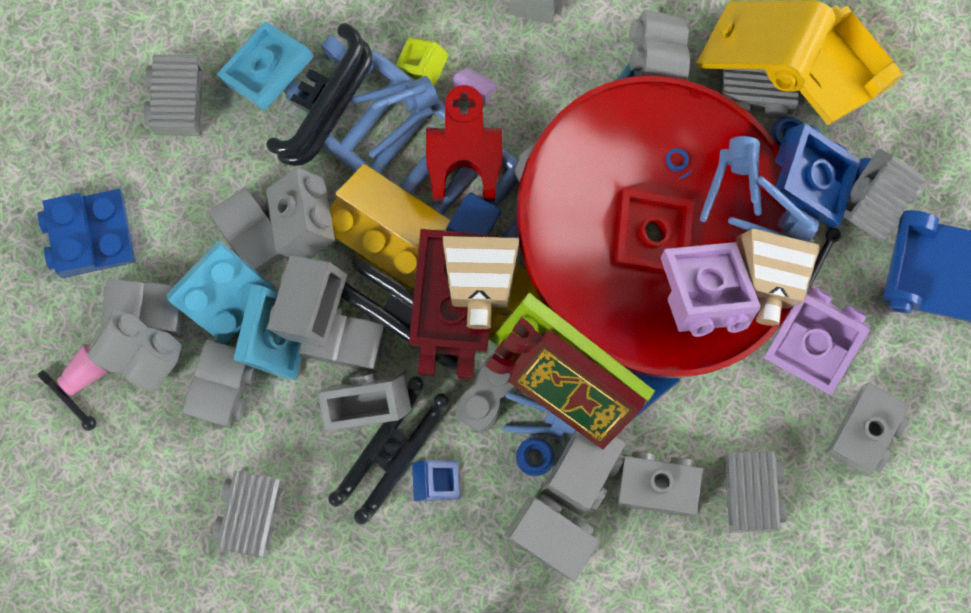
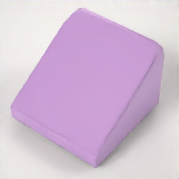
[453,68,497,107]

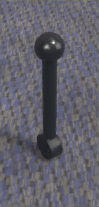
[807,228,841,291]
[37,370,97,431]

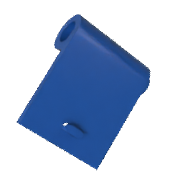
[883,210,971,322]

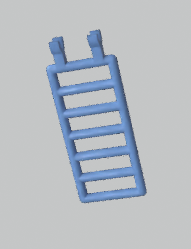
[283,34,519,238]

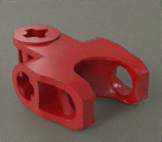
[426,85,502,201]

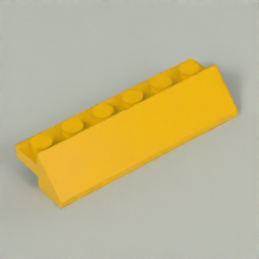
[330,164,542,341]

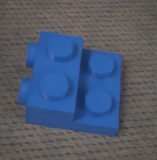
[776,123,861,228]
[37,188,136,278]

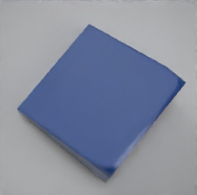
[446,193,501,235]
[412,460,460,502]

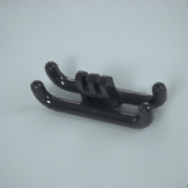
[266,23,372,166]
[341,254,459,370]
[328,376,449,525]

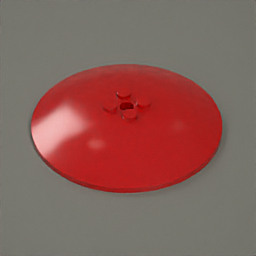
[516,76,805,378]

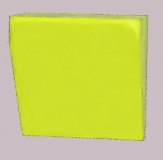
[396,37,449,86]

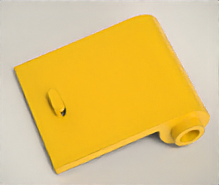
[696,0,836,92]
[799,5,904,126]

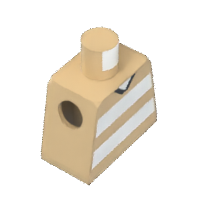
[736,228,819,326]
[443,236,519,329]

